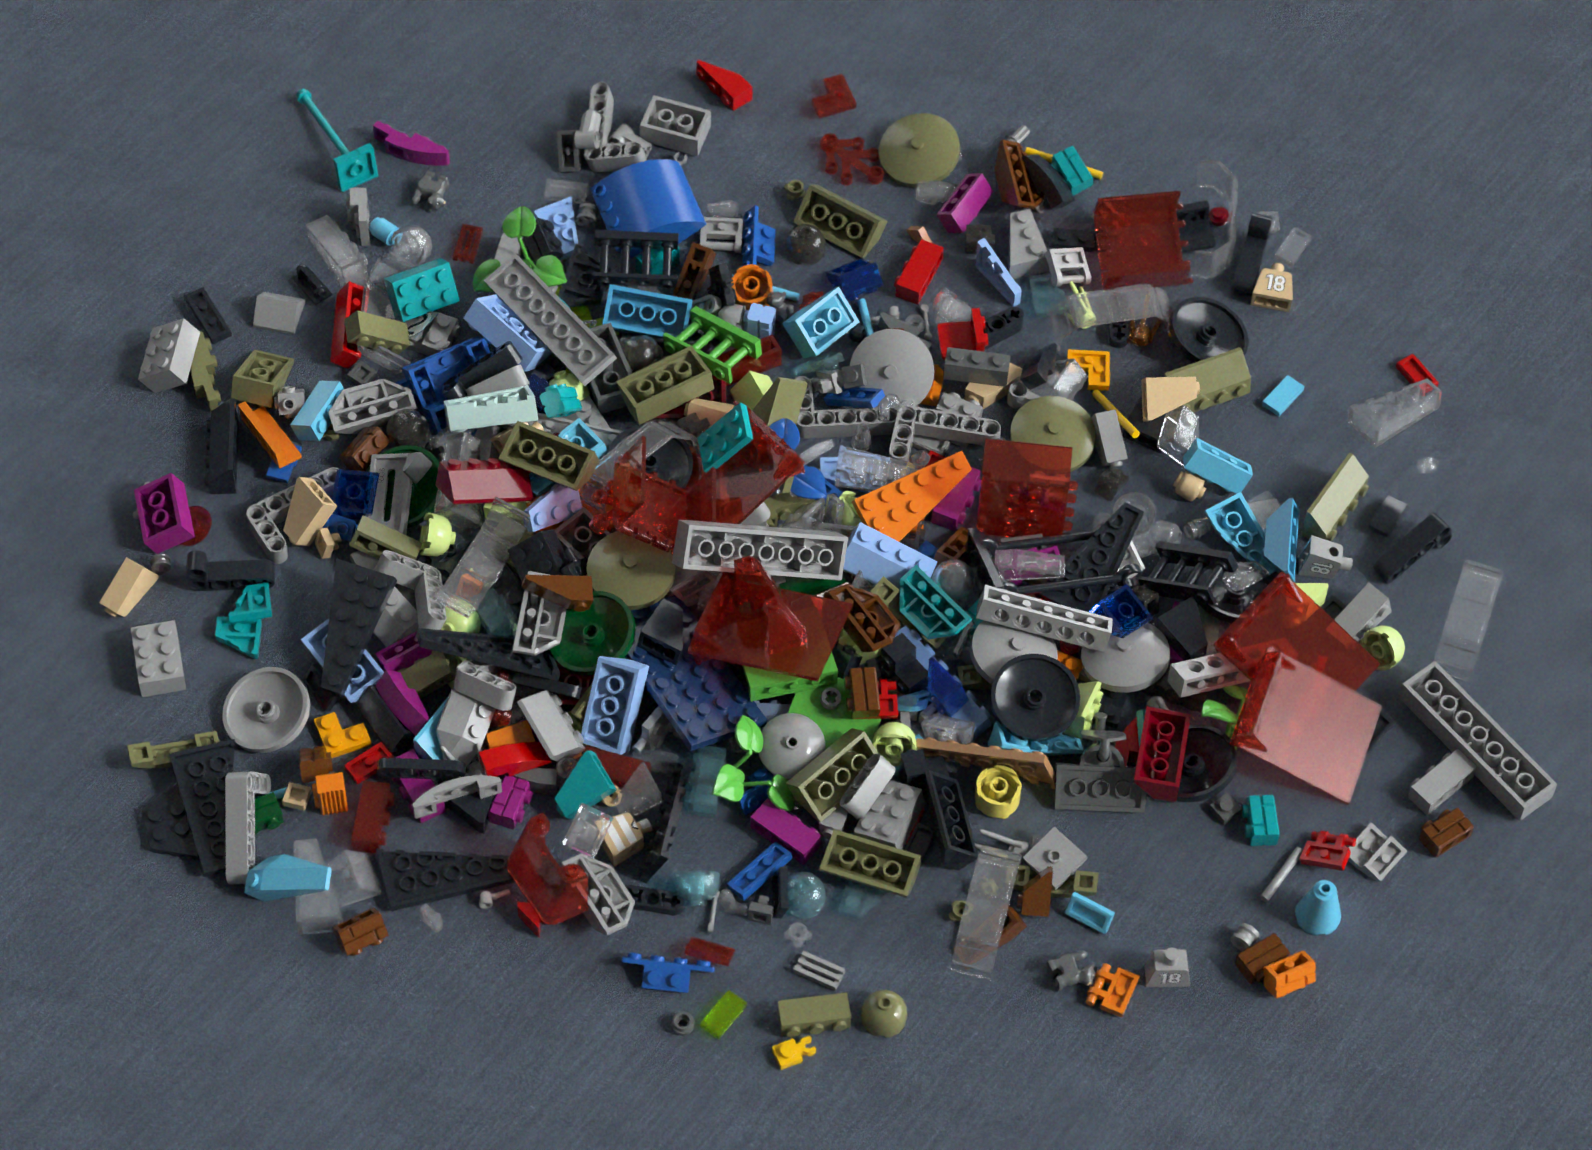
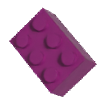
[134,473,195,554]

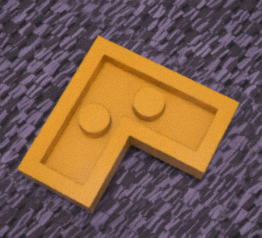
[1067,349,1110,391]
[314,712,371,758]

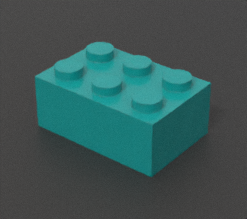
[383,258,460,322]

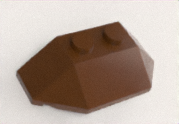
[994,139,1045,209]
[828,583,900,652]

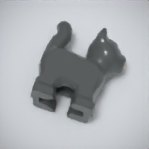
[411,171,449,212]
[767,292,796,334]
[1047,950,1095,992]

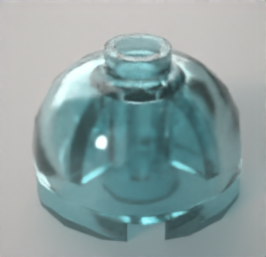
[674,870,720,906]
[785,872,826,919]

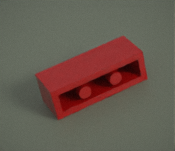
[894,239,944,305]

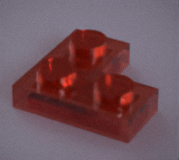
[812,74,857,118]

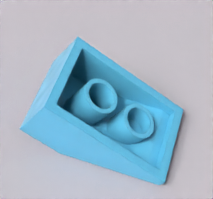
[782,287,859,358]

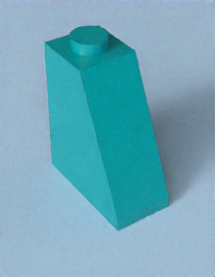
[554,750,617,819]

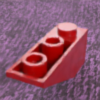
[696,60,753,111]

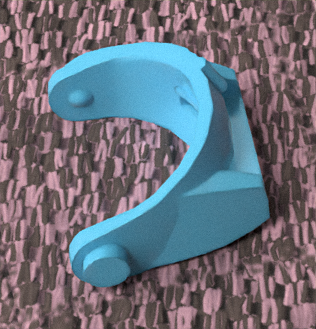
[897,689,934,711]

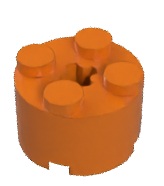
[731,264,773,310]

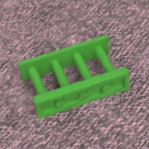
[663,306,762,384]

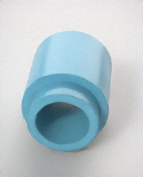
[369,217,400,246]

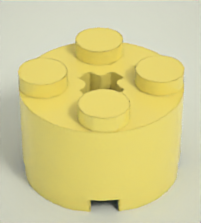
[975,765,1022,819]

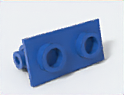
[323,514,358,541]

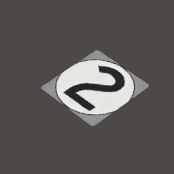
[405,312,438,340]

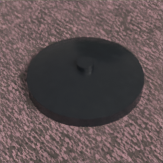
[1169,297,1249,363]
[606,425,693,502]
[1194,560,1279,625]
[990,654,1080,741]
[1176,724,1238,803]

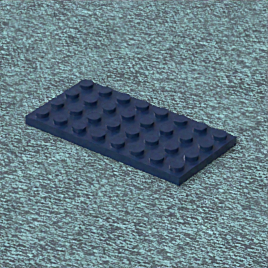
[625,595,768,751]

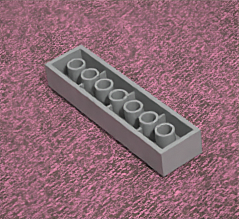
[672,520,848,580]
[1398,661,1557,821]

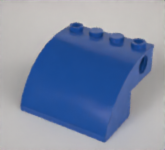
[590,159,707,259]
[402,336,490,443]

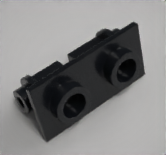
[292,264,333,305]

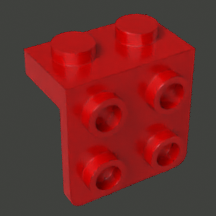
[937,308,988,360]

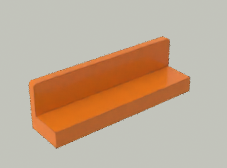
[238,401,302,469]

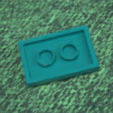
[697,403,753,474]

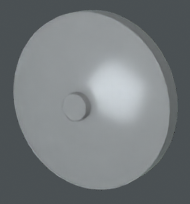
[850,329,935,410]
[1081,619,1170,692]
[970,620,1058,684]
[222,667,310,753]

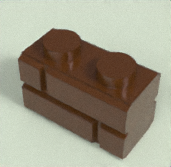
[339,426,390,472]
[844,667,880,718]
[299,746,333,783]
[1419,808,1474,858]
[332,907,389,956]
[1235,933,1290,984]

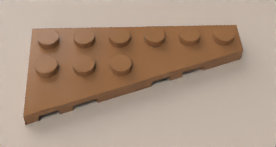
[916,737,1056,789]

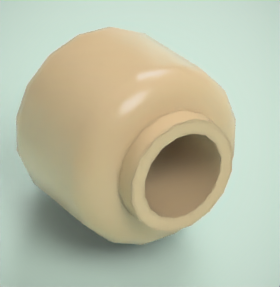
[1173,471,1206,502]

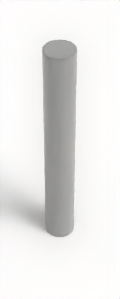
[1260,847,1303,902]

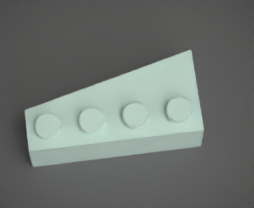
[444,385,538,432]

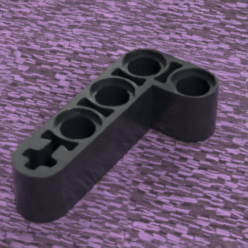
[1231,213,1273,295]
[983,306,1024,350]
[442,341,523,400]
[1373,512,1452,584]
[187,551,275,591]

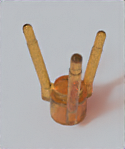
[1129,292,1162,346]

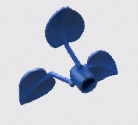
[728,418,827,499]

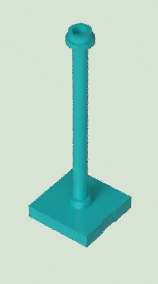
[296,89,378,192]

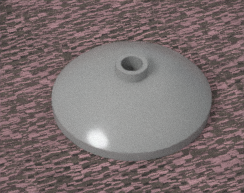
[758,713,825,780]

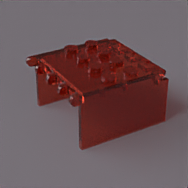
[1094,190,1193,292]
[612,435,716,555]
[976,439,1078,543]

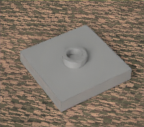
[1023,827,1087,890]

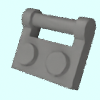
[700,217,743,253]
[1045,247,1091,287]

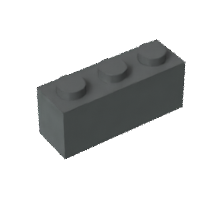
[944,347,1011,387]

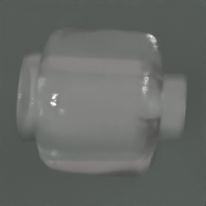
[1148,520,1182,546]

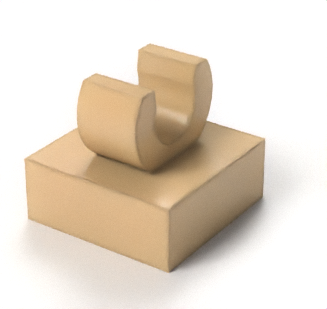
[315,528,342,559]
[282,782,312,811]

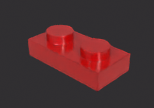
[344,742,394,785]

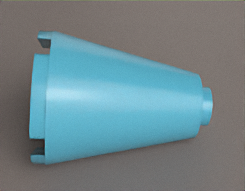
[1295,880,1341,936]

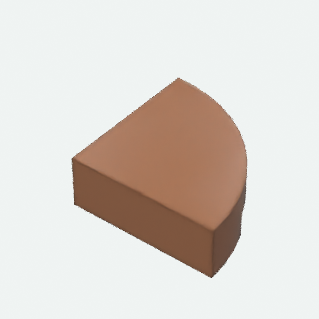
[907,226,932,244]

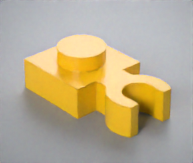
[772,1036,816,1070]

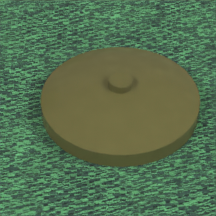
[879,113,960,188]
[1010,396,1096,475]
[587,529,675,610]

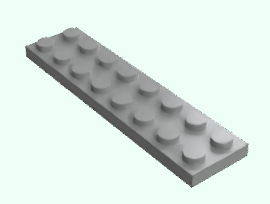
[484,253,617,386]

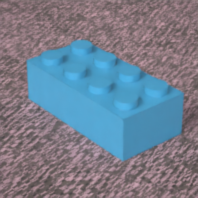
[602,284,693,337]

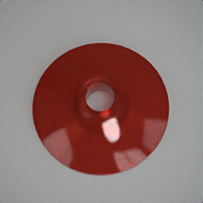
[181,506,212,546]

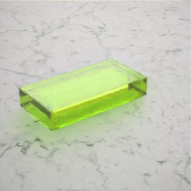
[700,990,747,1039]

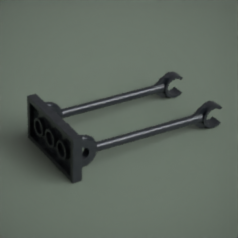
[963,522,1142,596]

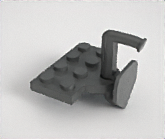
[1054,712,1146,813]

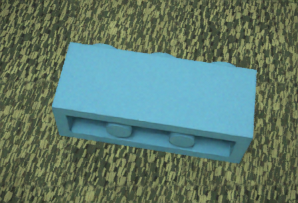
[290,381,344,441]
[1183,438,1253,494]

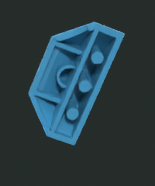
[1262,498,1300,583]

